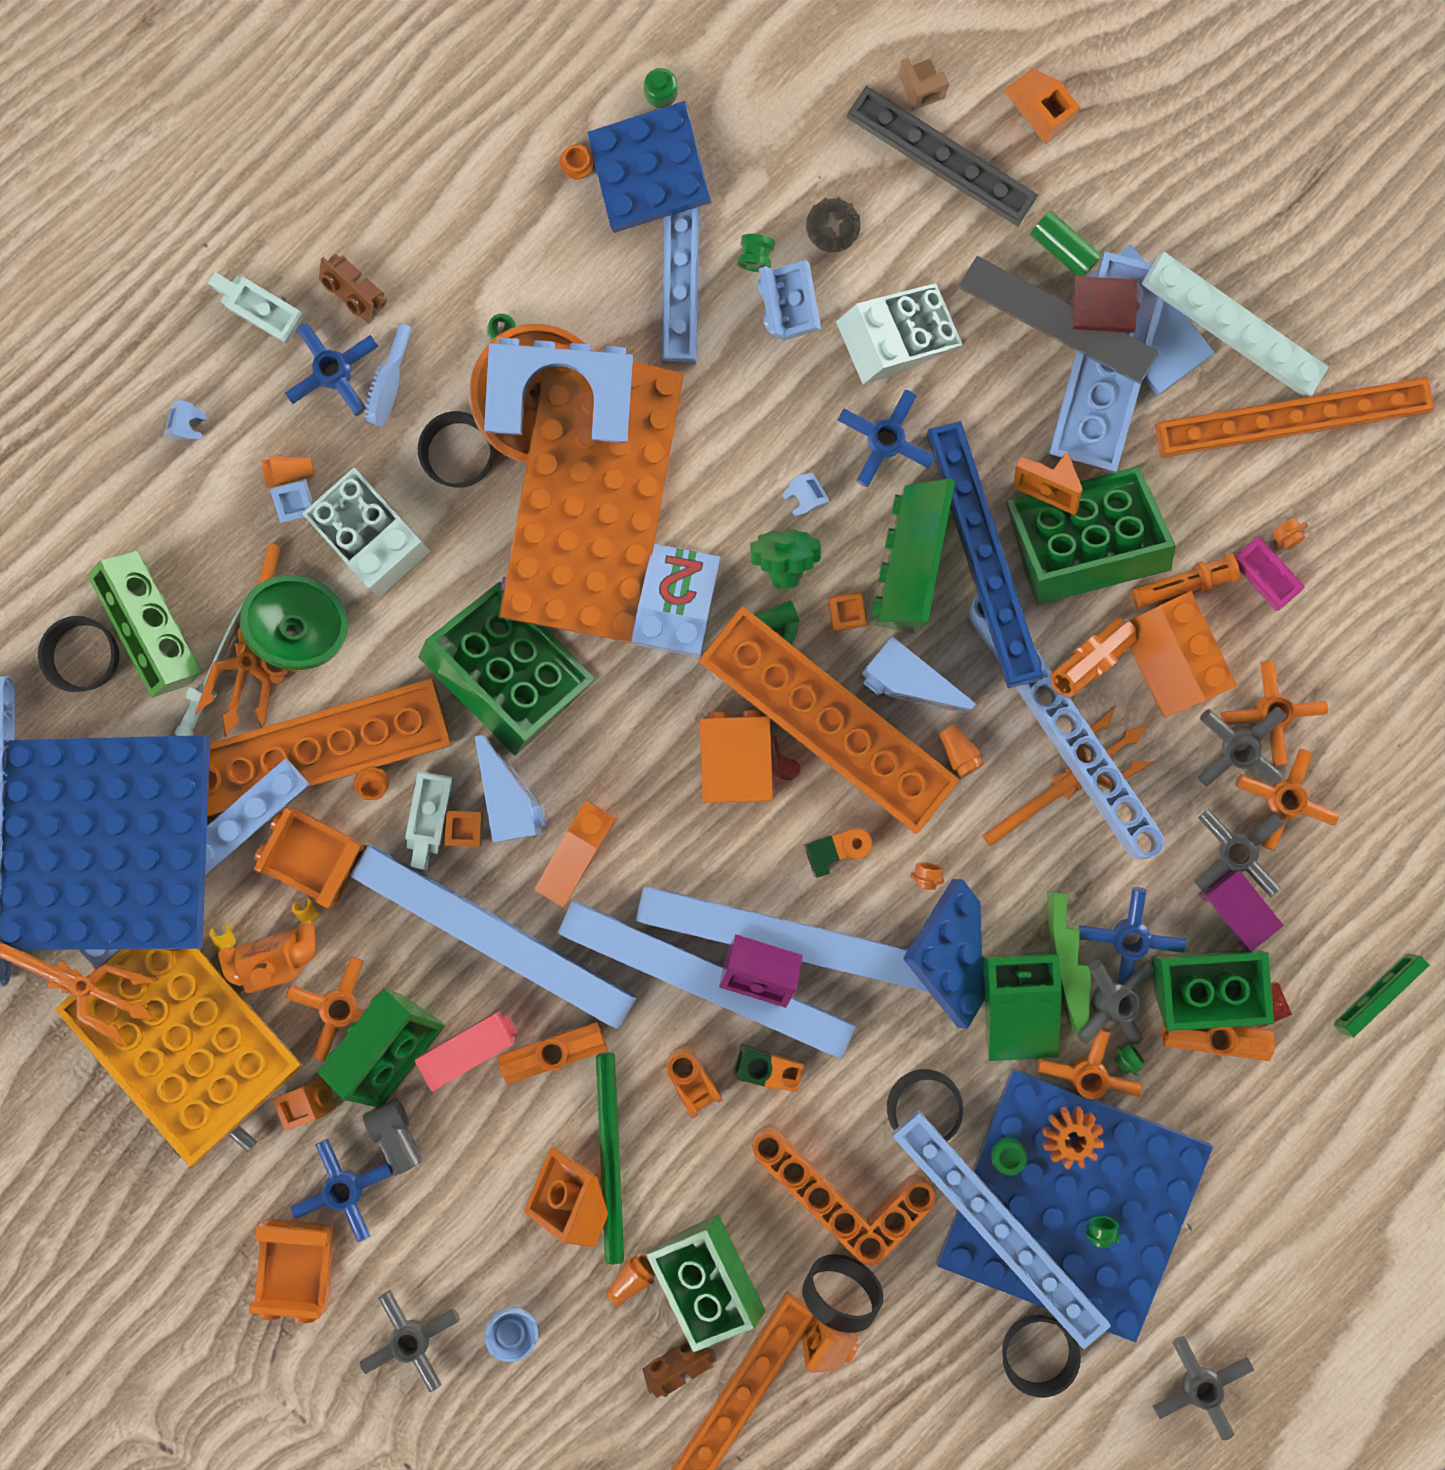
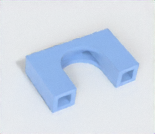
[484,338,633,443]

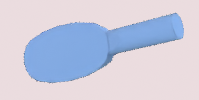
[364,324,412,427]

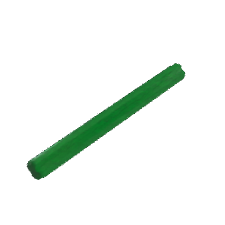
[596,1052,624,1265]

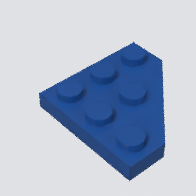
[903,879,984,1029]

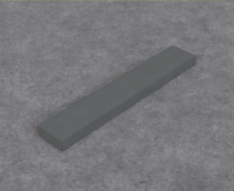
[847,86,1038,227]
[959,256,1159,384]

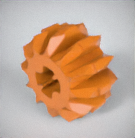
[1042,1106,1104,1169]

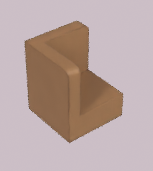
[899,57,949,110]

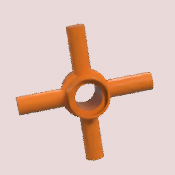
[1220,660,1328,766]
[1235,749,1339,851]
[285,956,366,1061]
[1036,1027,1142,1100]

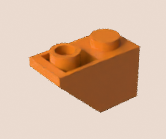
[1004,68,1081,144]

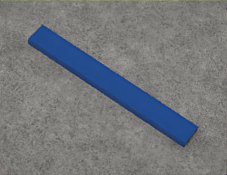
[927,421,1044,689]

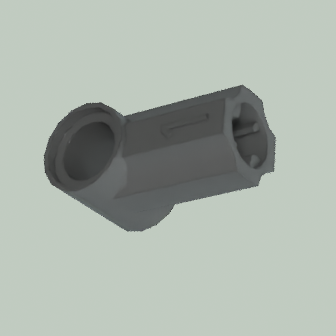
[363,1098,423,1176]

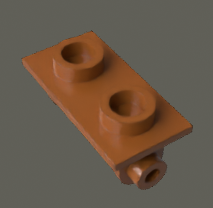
[319,254,387,324]
[642,1339,717,1398]

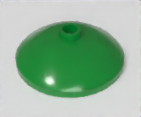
[240,575,348,670]

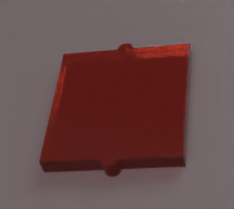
[1070,276,1140,333]

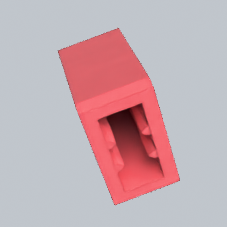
[414,1010,517,1092]

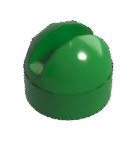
[487,314,516,340]

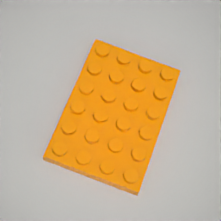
[54,949,303,1167]

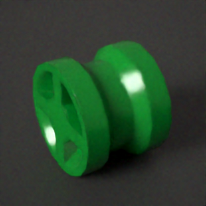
[737,233,775,272]

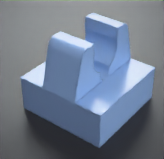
[164,400,206,440]
[783,473,830,516]
[270,479,313,523]

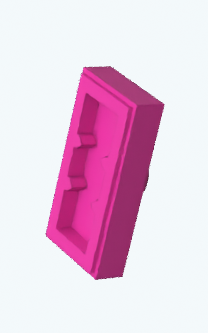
[1234,536,1305,611]

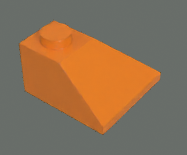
[523,1147,608,1248]

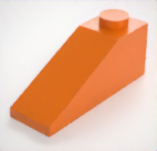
[534,800,618,908]
[801,1317,859,1373]

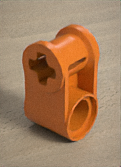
[667,1047,724,1118]

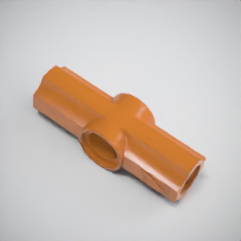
[1050,618,1137,698]
[498,1021,608,1085]
[1161,1023,1275,1061]

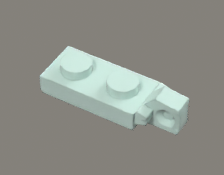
[208,272,305,344]
[405,771,454,870]

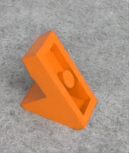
[1013,453,1082,515]

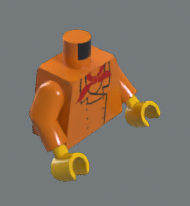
[210,899,319,993]

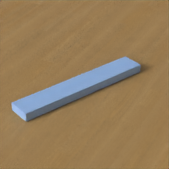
[662,207,699,364]

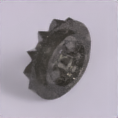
[806,196,861,252]

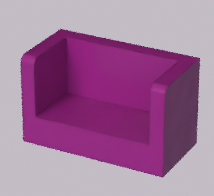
[1198,869,1284,952]
[719,934,803,1008]

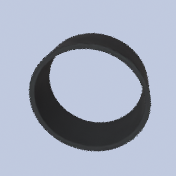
[417,411,494,488]
[38,616,119,692]
[887,1069,963,1141]
[1002,1315,1081,1398]

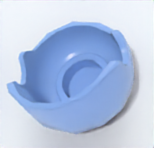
[484,1306,538,1362]

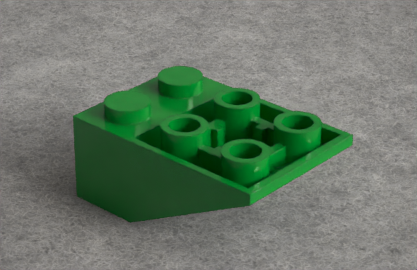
[982,952,1062,1061]

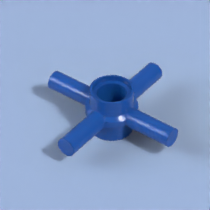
[285,323,379,416]
[837,390,935,487]
[1078,887,1186,985]
[291,1139,394,1242]

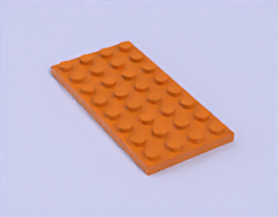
[499,341,684,644]

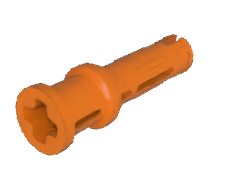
[1131,552,1241,609]

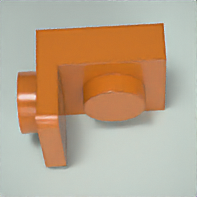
[272,1077,336,1131]

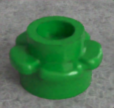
[1114,1042,1146,1076]
[1085,1216,1121,1248]

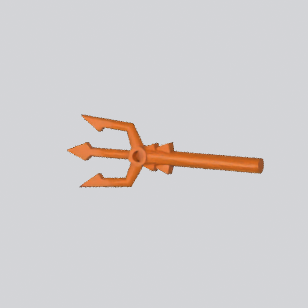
[194,543,282,737]
[982,705,1157,847]
[0,942,159,1046]

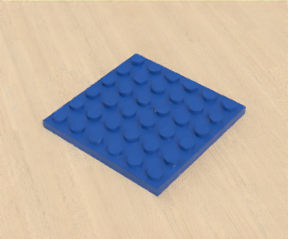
[0,735,210,950]
[936,1068,1213,1343]

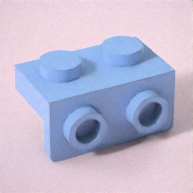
[758,260,821,341]

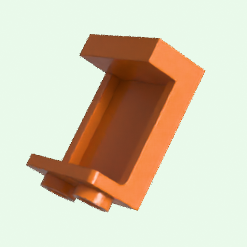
[700,710,773,803]
[254,807,367,909]
[249,1219,335,1323]

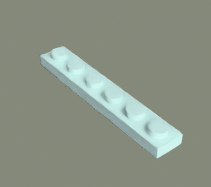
[1141,252,1328,398]

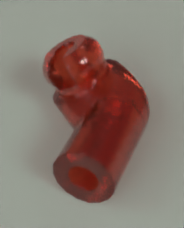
[770,736,801,781]

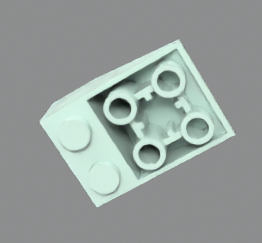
[836,283,963,384]
[302,468,431,597]

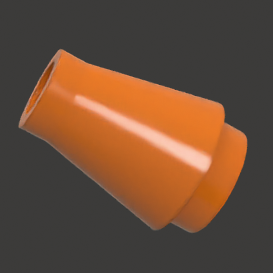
[261,456,315,488]
[939,724,985,778]
[606,1253,656,1306]

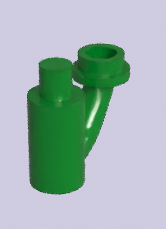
[755,600,800,645]

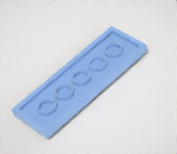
[1047,251,1164,473]

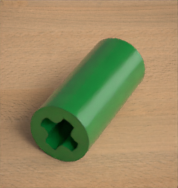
[1030,210,1102,279]

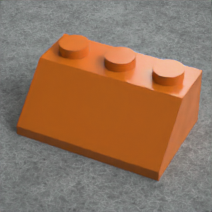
[1128,591,1237,718]

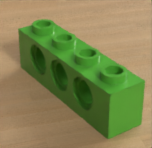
[87,551,201,698]

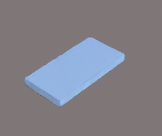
[1075,244,1215,396]

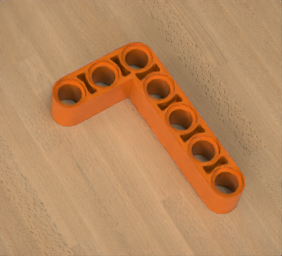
[752,1127,936,1266]

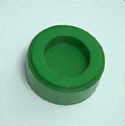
[990,1137,1028,1176]

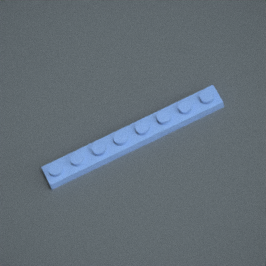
[79,759,310,969]
[892,1110,1111,1349]

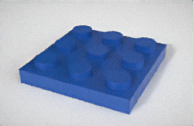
[587,101,712,233]

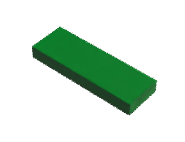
[1333,954,1430,1038]

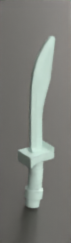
[174,603,243,736]

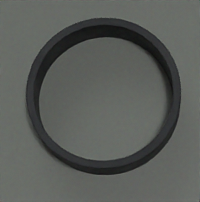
[802,1254,884,1333]

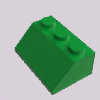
[1151,949,1274,1031]
[317,988,446,1107]
[646,1215,765,1352]

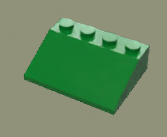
[1006,466,1176,605]
[871,479,955,633]
[418,581,595,756]

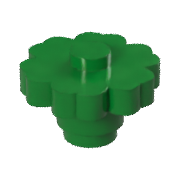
[750,530,821,589]

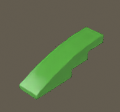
[1047,891,1091,1035]

